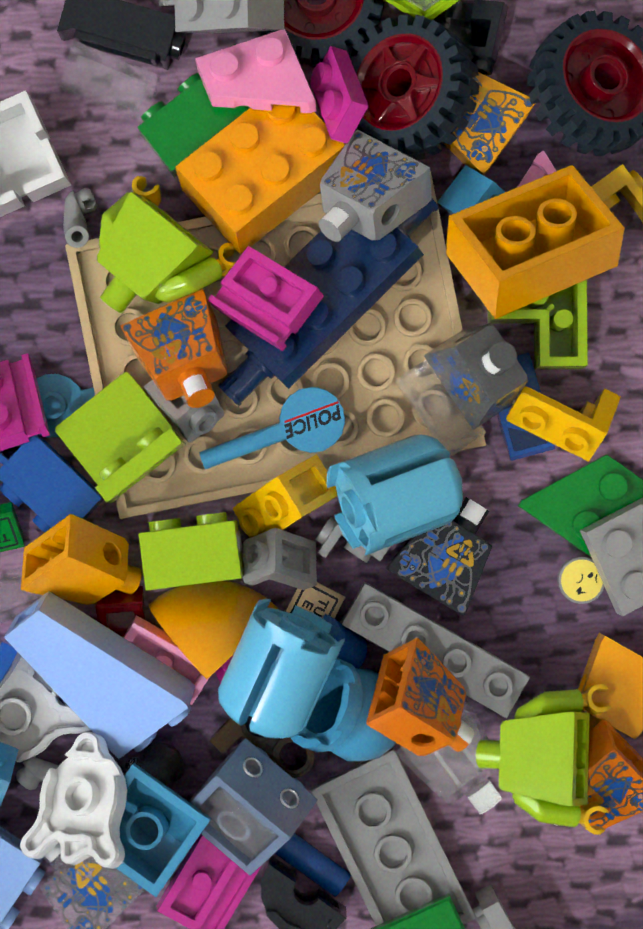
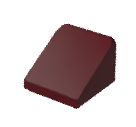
[95,586,145,637]

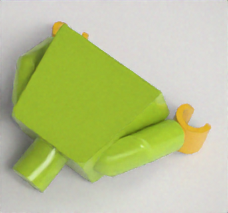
[97,176,236,314]
[476,684,611,835]

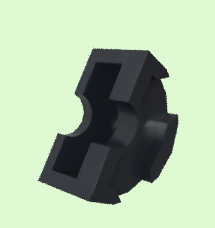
[432,0,508,75]
[261,856,347,929]

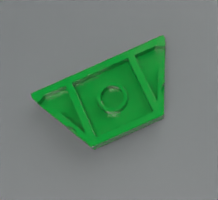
[517,455,643,558]

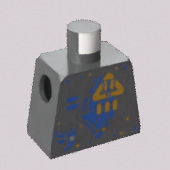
[424,323,528,430]

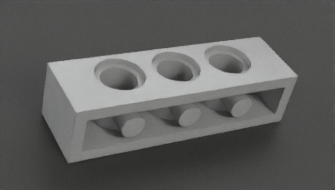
[341,581,530,718]

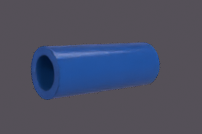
[275,833,351,897]

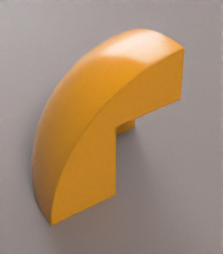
[148,581,279,680]

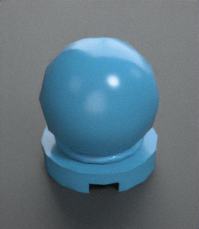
[291,658,396,762]

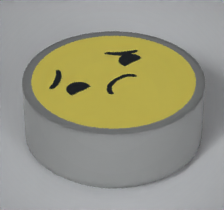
[557,557,604,604]

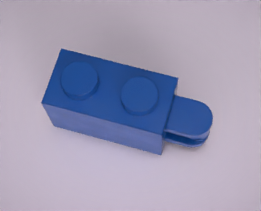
[0,434,104,533]

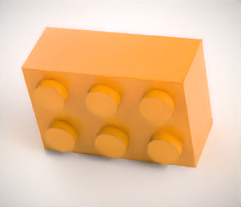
[175,104,345,255]
[446,165,625,319]

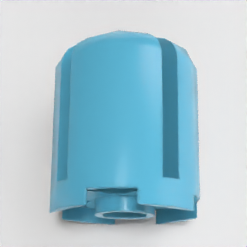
[327,434,463,555]
[218,599,345,738]

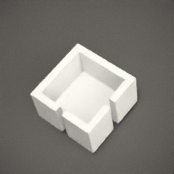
[0,90,71,217]

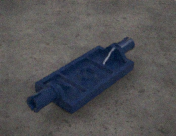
[218,198,439,407]

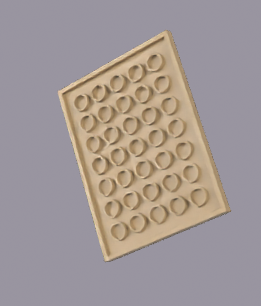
[65,172,486,519]

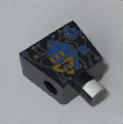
[386,497,492,616]

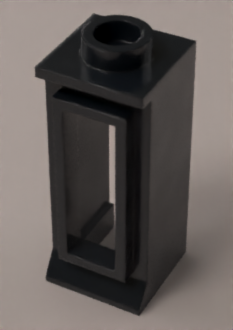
[57,0,186,70]

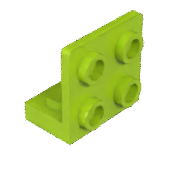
[55,372,186,503]

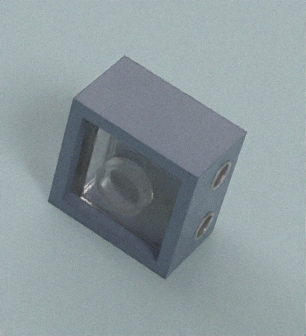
[189,738,318,876]

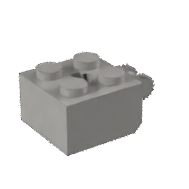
[159,0,284,34]

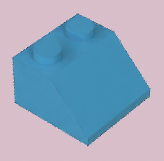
[116,763,211,897]

